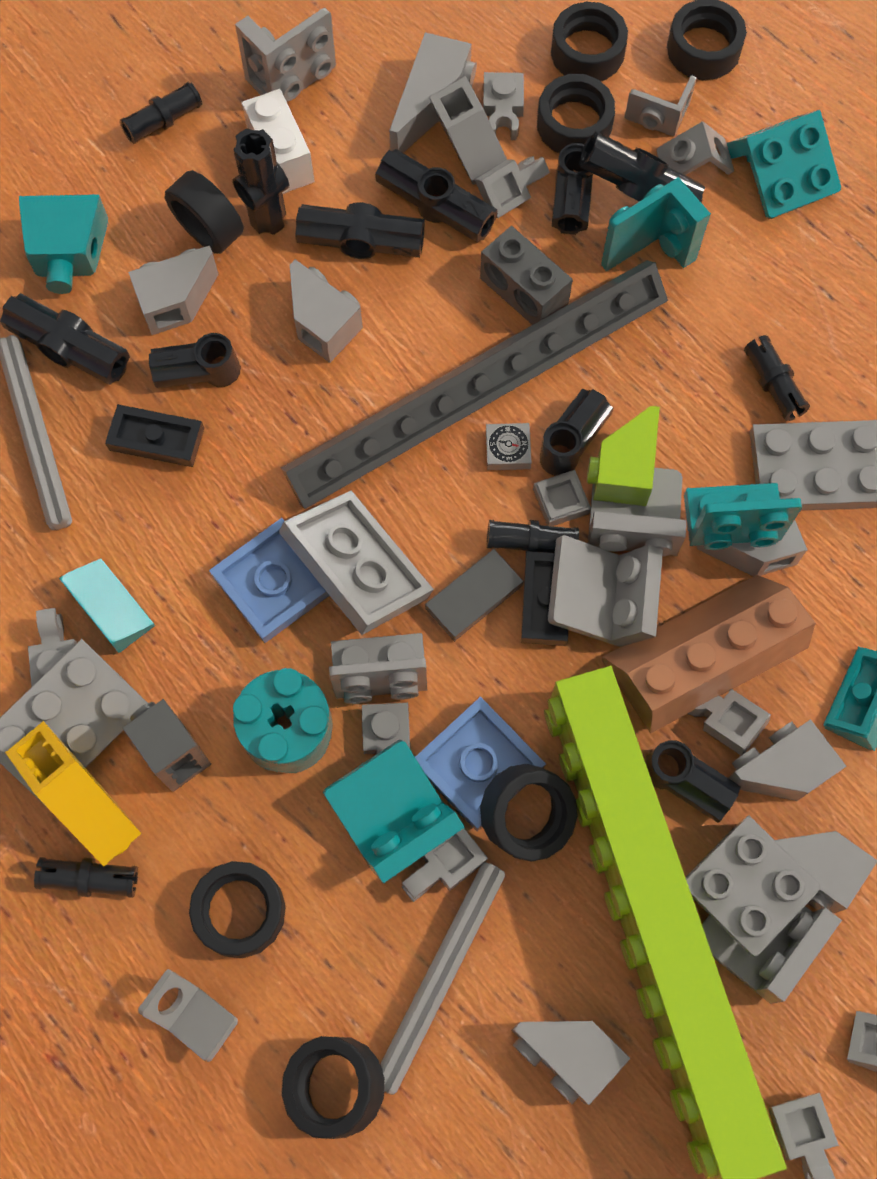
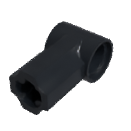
[552,143,593,235]
[149,333,241,388]
[540,388,613,476]
[645,740,741,823]

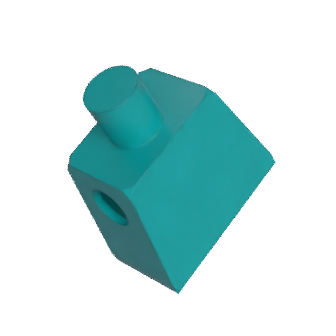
[19,194,109,294]

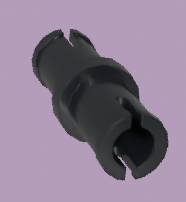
[120,82,202,144]
[744,335,810,421]
[486,520,579,553]
[34,857,138,898]

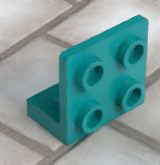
[726,110,841,218]
[601,177,711,271]
[684,483,802,550]
[323,739,465,883]

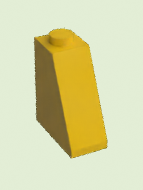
[5,721,142,867]

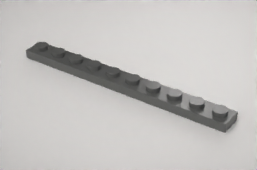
[281,260,668,509]

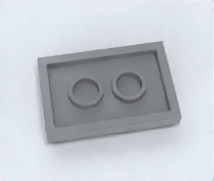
[750,420,877,511]
[279,490,434,635]
[0,639,148,802]

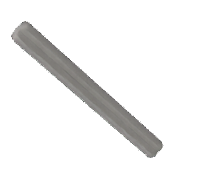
[0,335,72,530]
[380,862,505,1095]

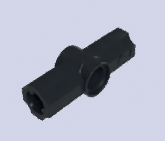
[232,128,290,235]
[578,131,705,202]
[375,149,498,242]
[295,202,425,259]
[0,293,130,385]

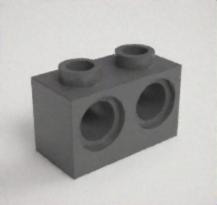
[480,225,573,325]
[122,699,211,792]

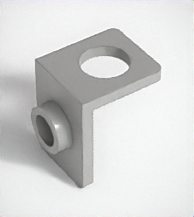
[625,75,697,137]
[657,121,734,175]
[138,969,238,1062]

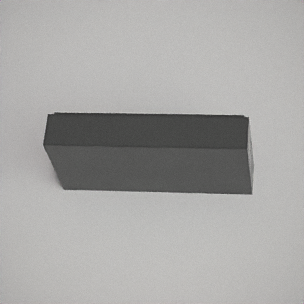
[425,549,523,642]

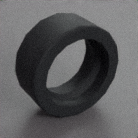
[667,0,747,80]
[551,1,628,81]
[537,74,615,153]
[164,170,244,254]
[480,764,578,862]
[189,861,286,958]
[282,1036,385,1139]

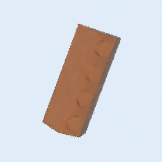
[602,575,816,734]

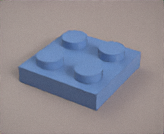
[209,518,330,643]
[415,696,546,831]

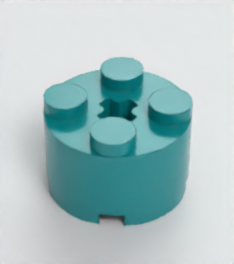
[233,668,333,774]

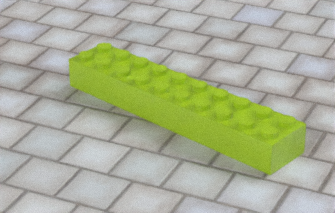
[544,666,787,1179]

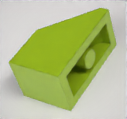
[587,406,660,506]

